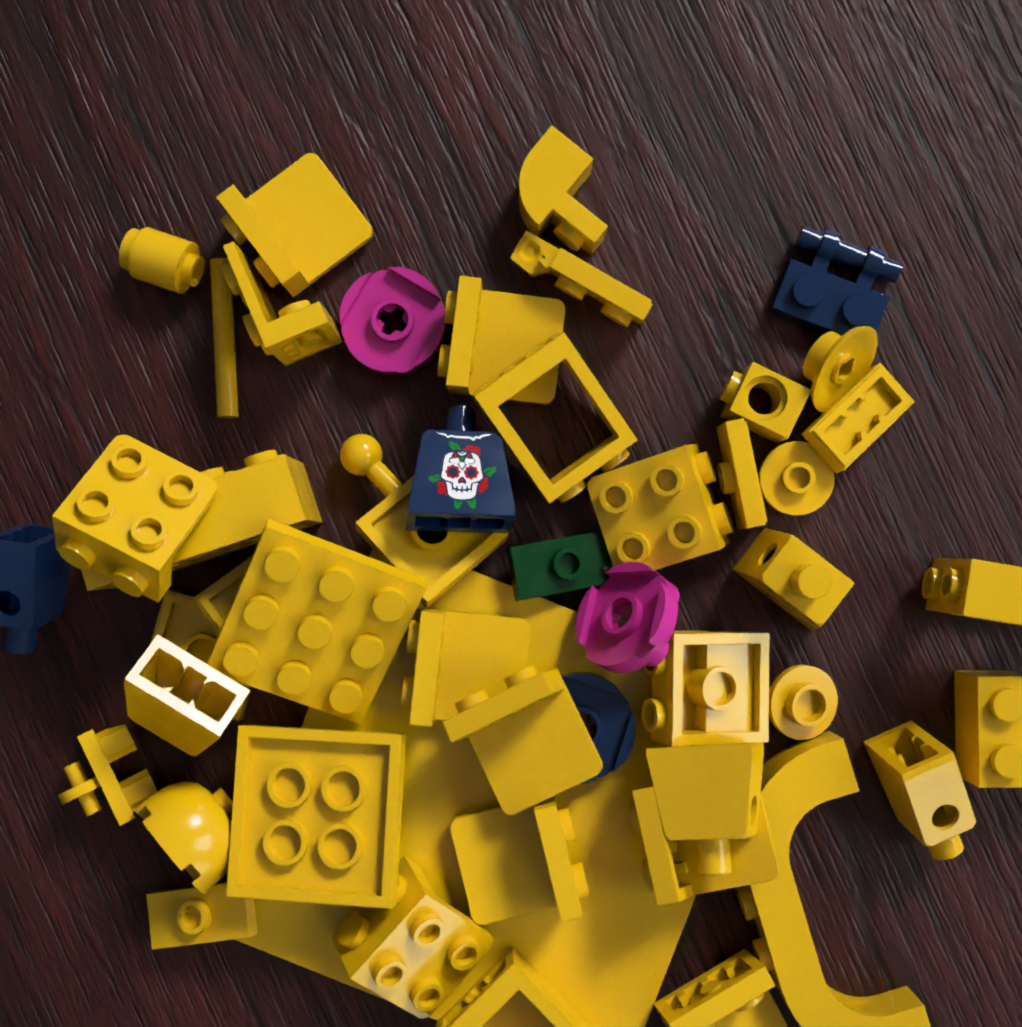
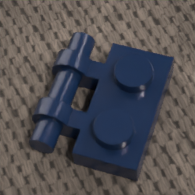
[768,226,903,336]

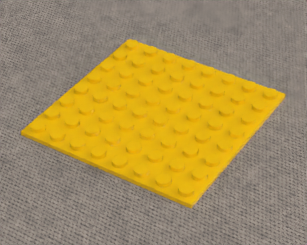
[234,549,770,1027]

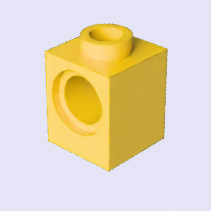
[719,362,811,443]

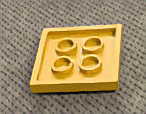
[207,518,427,725]
[226,725,406,909]

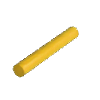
[210,258,239,418]

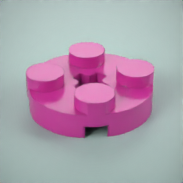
[339,267,446,376]
[575,562,680,673]

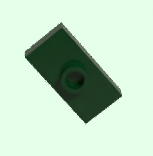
[506,531,613,601]

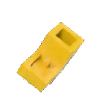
[519,125,608,255]

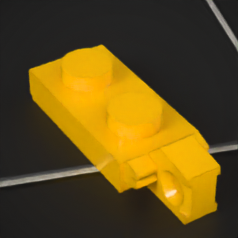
[510,230,653,327]

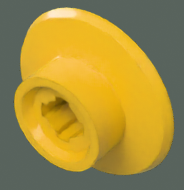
[803,326,878,412]

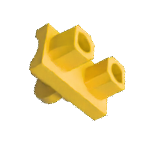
[57,724,158,826]

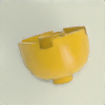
[134,781,233,894]

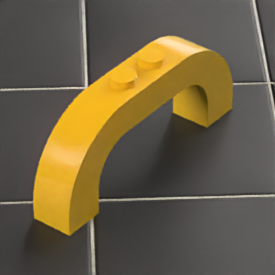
[736,731,931,1027]

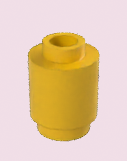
[118,227,205,294]

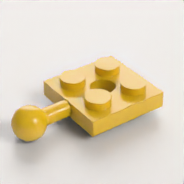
[340,434,509,608]

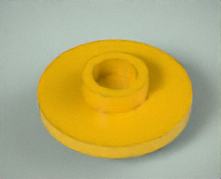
[759,441,834,516]
[769,665,838,740]

